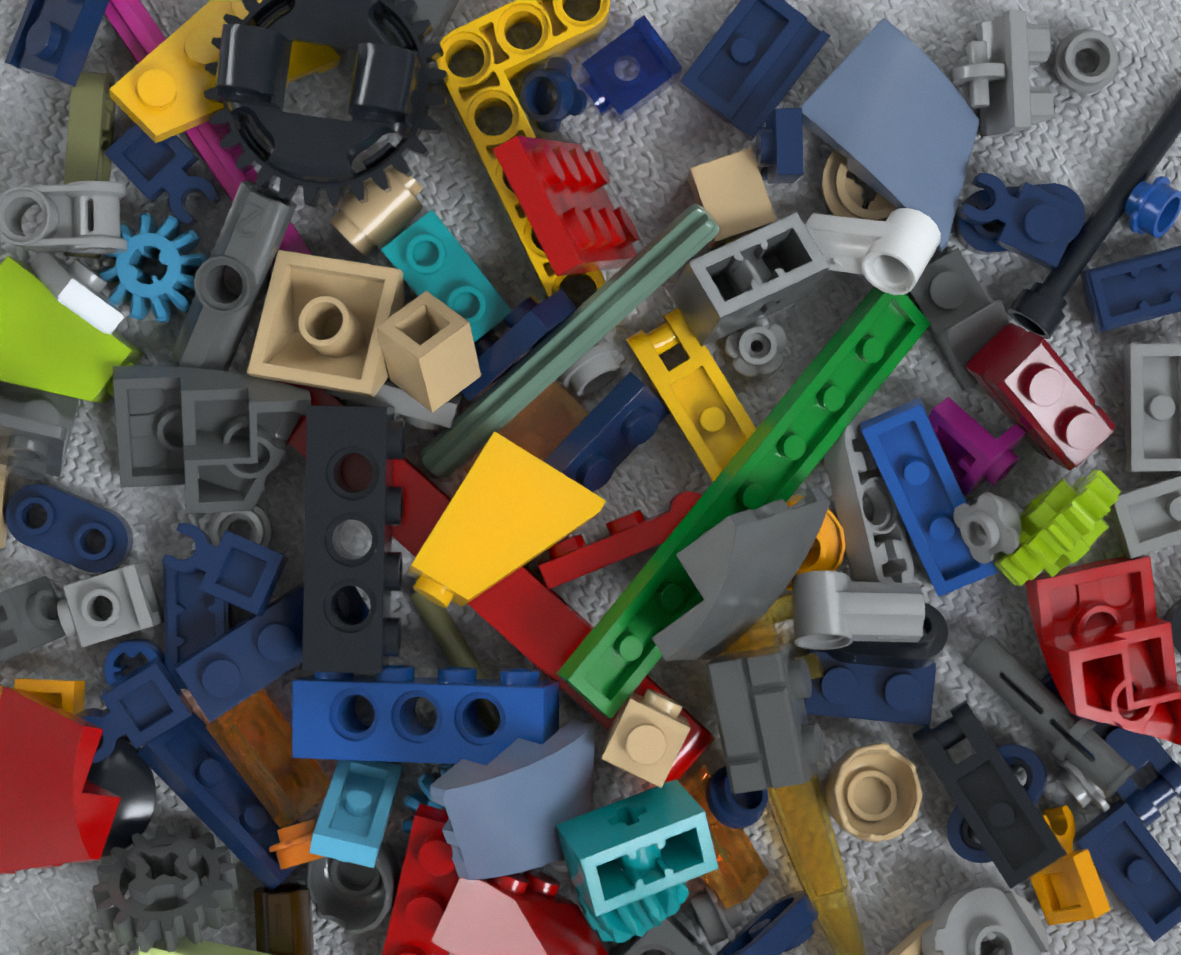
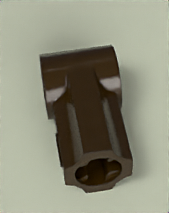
[254,883,314,955]

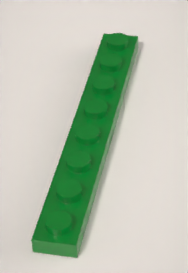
[556,286,931,719]

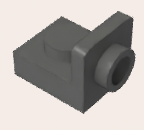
[0,576,66,663]

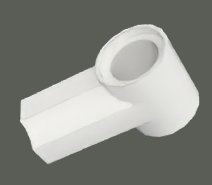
[805,208,941,295]

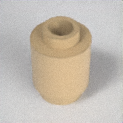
[329,167,423,256]

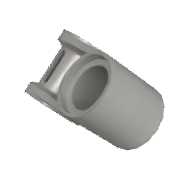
[0,181,128,254]

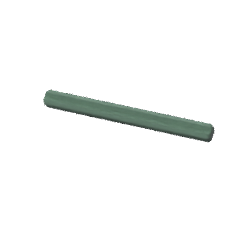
[420,204,720,478]

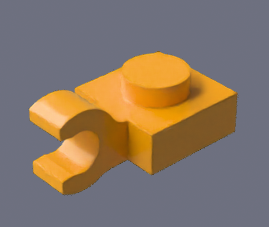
[1030,805,1111,926]

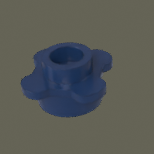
[520,57,587,133]

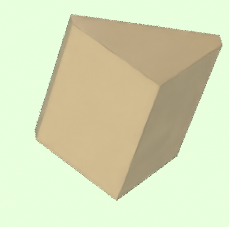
[247,250,404,397]

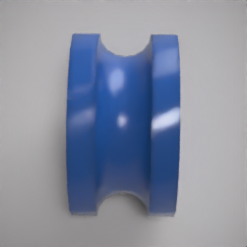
[103,638,165,685]

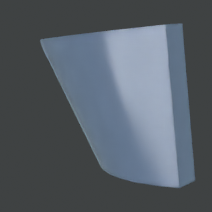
[800,18,980,252]
[430,718,596,881]

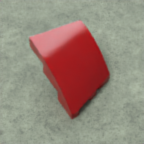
[1025,555,1181,746]
[0,686,121,875]

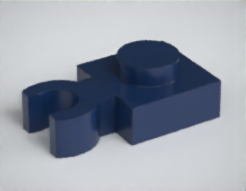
[756,108,804,184]
[104,123,221,227]
[958,173,1084,270]
[162,523,288,617]
[76,656,193,763]

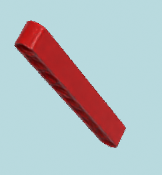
[277,381,716,782]

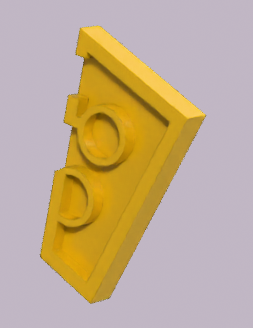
[109,0,341,143]

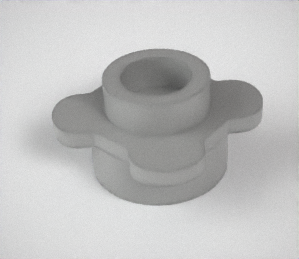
[953,492,1021,564]
[1053,757,1110,812]

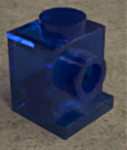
[579,15,683,124]

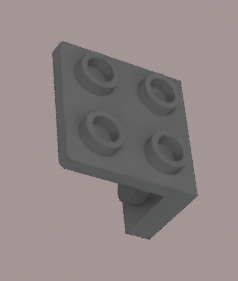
[0,381,79,480]

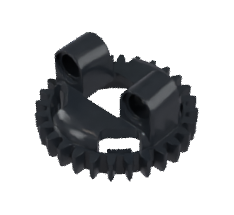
[204,0,449,208]

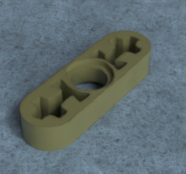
[63,71,116,259]

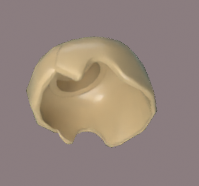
[825,743,923,843]

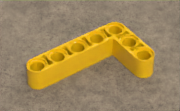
[436,0,610,298]

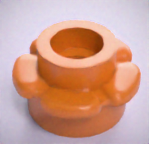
[269,819,324,870]

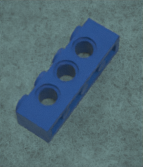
[292,665,559,765]

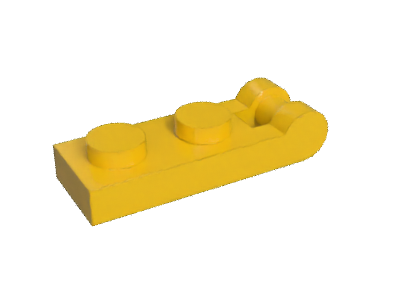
[625,307,756,482]

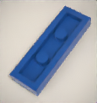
[860,397,998,597]

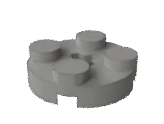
[921,887,1049,955]

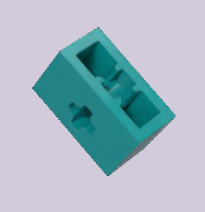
[381,210,512,345]
[556,779,719,917]

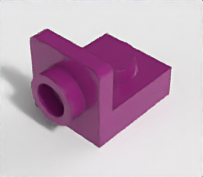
[928,397,1026,497]

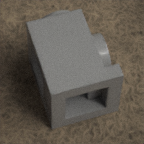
[57,561,164,648]

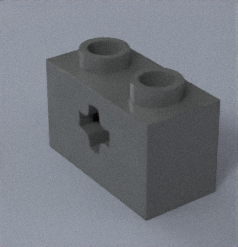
[670,212,830,347]

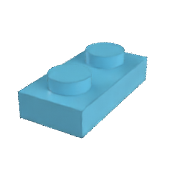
[309,760,403,868]

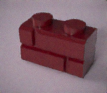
[966,323,1116,471]

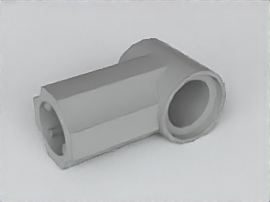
[792,570,925,650]

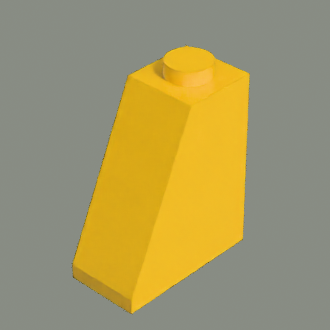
[406,431,606,608]

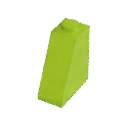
[0,256,145,404]

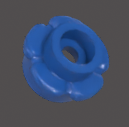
[1125,176,1181,238]

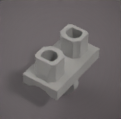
[950,10,1054,138]

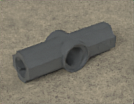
[170,180,297,372]

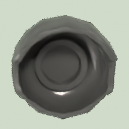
[305,842,401,936]

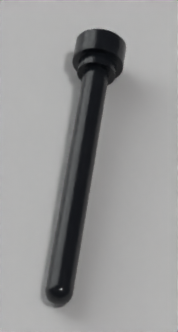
[1007,89,1181,339]

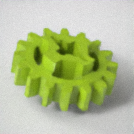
[994,469,1121,586]

